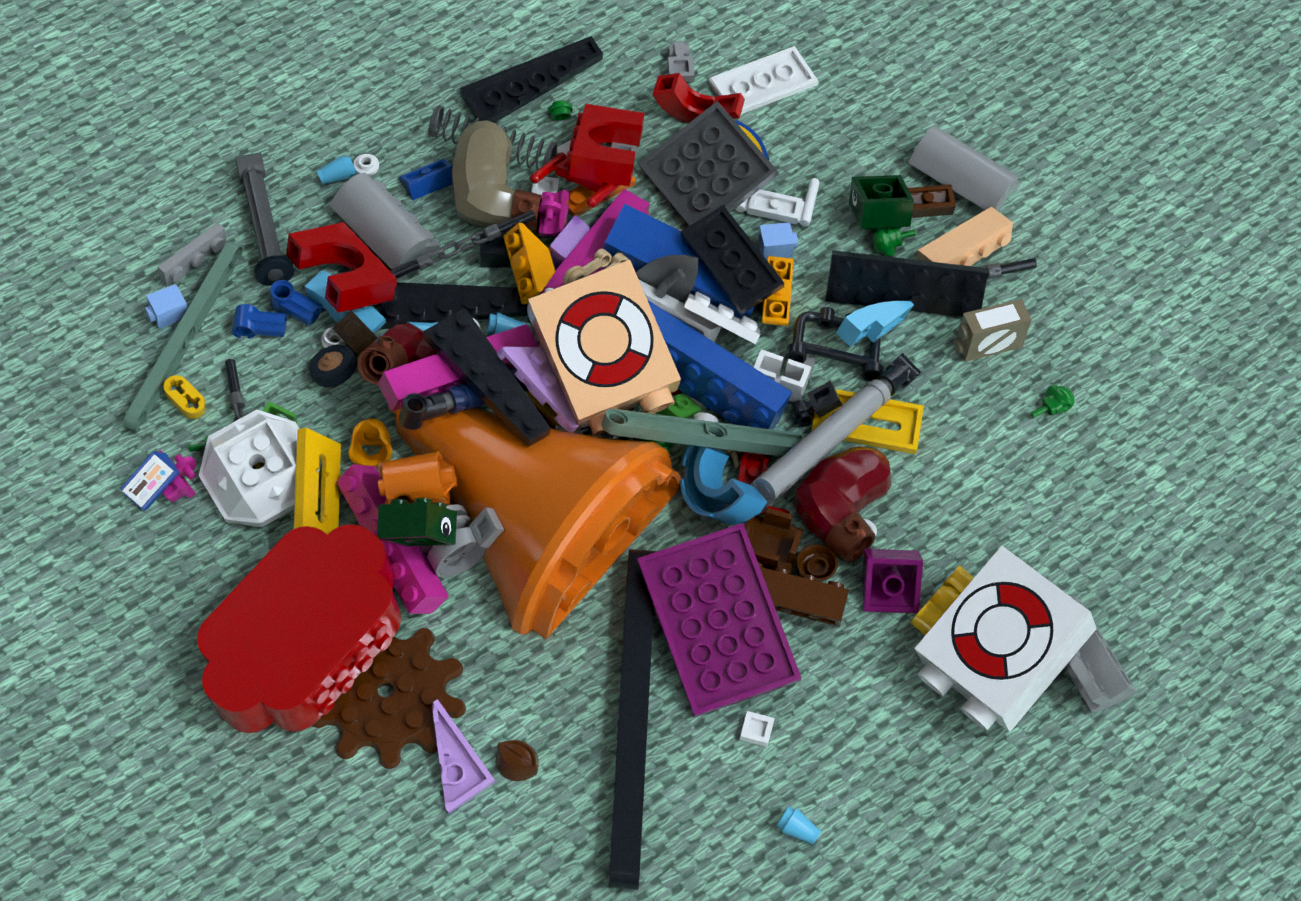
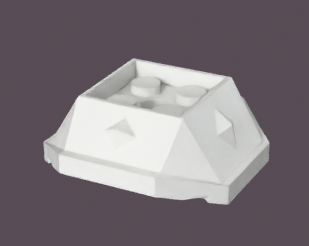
[199,410,322,527]

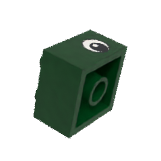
[849,175,914,230]
[377,498,457,547]

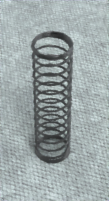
[428,105,557,170]

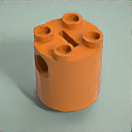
[378,451,457,506]

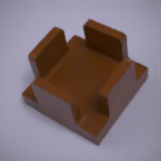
[745,508,804,573]

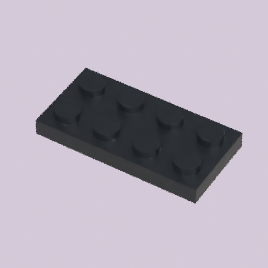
[680,205,785,315]

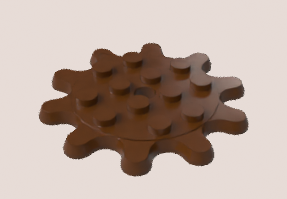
[312,628,466,769]

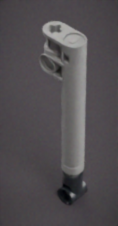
[751,353,921,513]

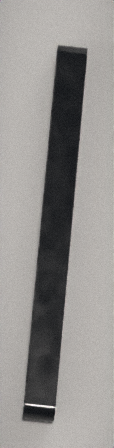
[608,549,657,890]

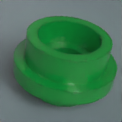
[548,100,573,121]

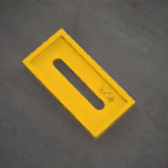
[811,389,924,455]
[294,428,341,535]

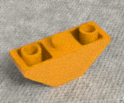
[503,223,555,304]
[761,256,794,326]

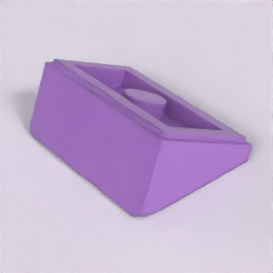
[550,216,590,269]

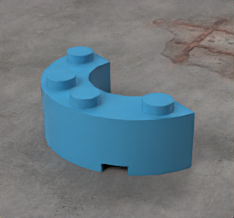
[680,445,767,525]

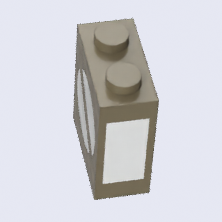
[954,299,1032,362]

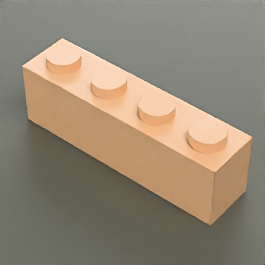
[917,207,1013,266]

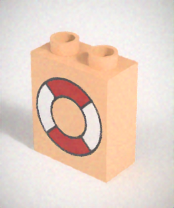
[527,260,681,436]

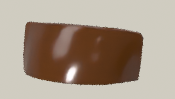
[797,544,838,583]
[496,740,539,782]

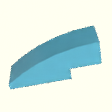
[305,270,386,334]
[836,301,914,347]

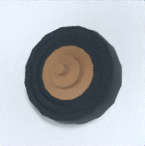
[309,344,357,388]

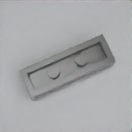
[158,222,226,287]

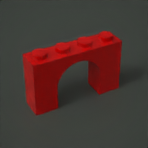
[566,103,645,187]
[286,222,397,313]

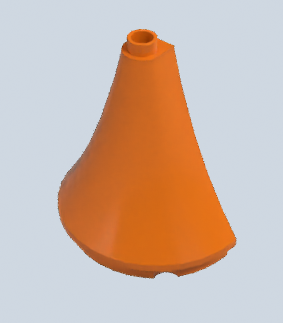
[389,407,681,639]

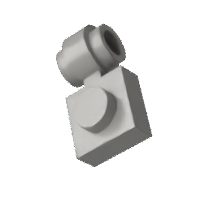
[668,41,695,82]

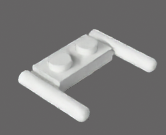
[735,178,820,227]

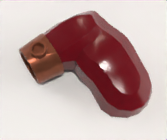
[358,323,437,385]
[793,446,891,563]

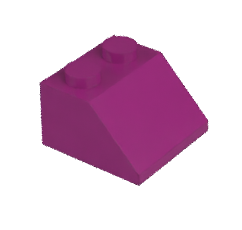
[862,549,923,613]

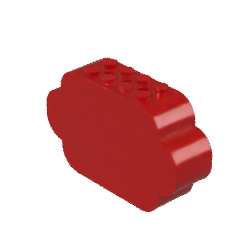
[197,524,401,733]

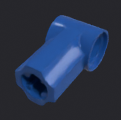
[270,280,322,326]
[231,304,287,339]

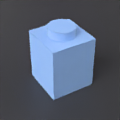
[757,222,798,260]
[145,284,187,329]

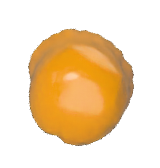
[348,418,393,467]

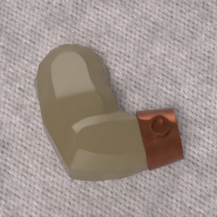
[452,120,542,232]

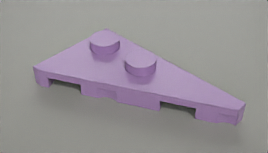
[497,347,578,433]
[432,699,495,814]

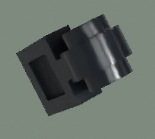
[791,381,843,427]

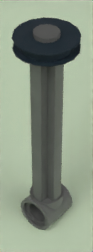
[235,152,295,286]

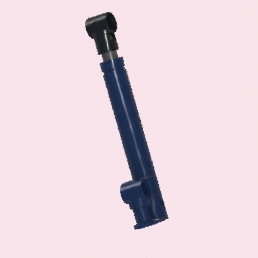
[398,368,529,430]

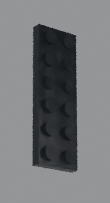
[825,250,988,317]

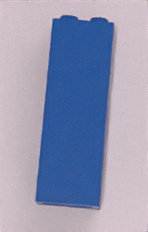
[602,203,754,319]

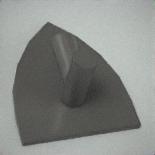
[636,255,698,302]

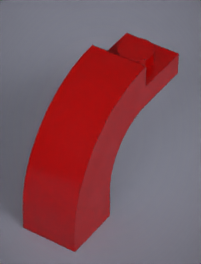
[652,73,745,123]

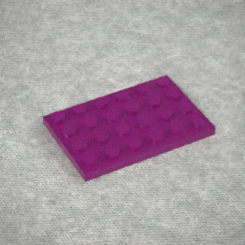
[637,523,802,718]

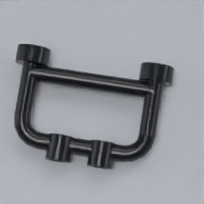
[785,307,884,382]

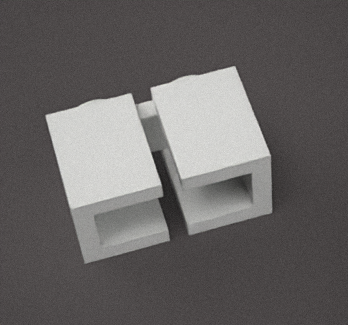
[754,349,811,403]

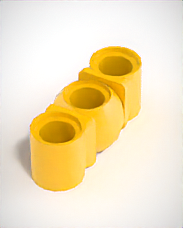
[910,565,974,636]

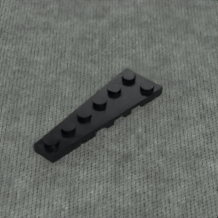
[460,36,603,123]
[378,282,528,330]
[422,309,551,447]

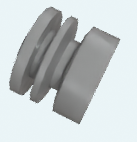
[420,504,487,578]

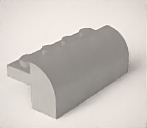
[908,126,1022,212]
[329,173,441,269]
[1065,595,1137,712]

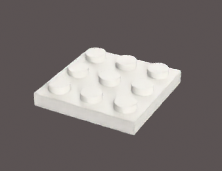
[684,291,760,344]

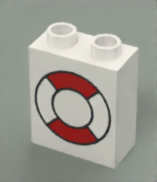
[914,546,1096,732]

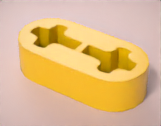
[164,375,206,419]

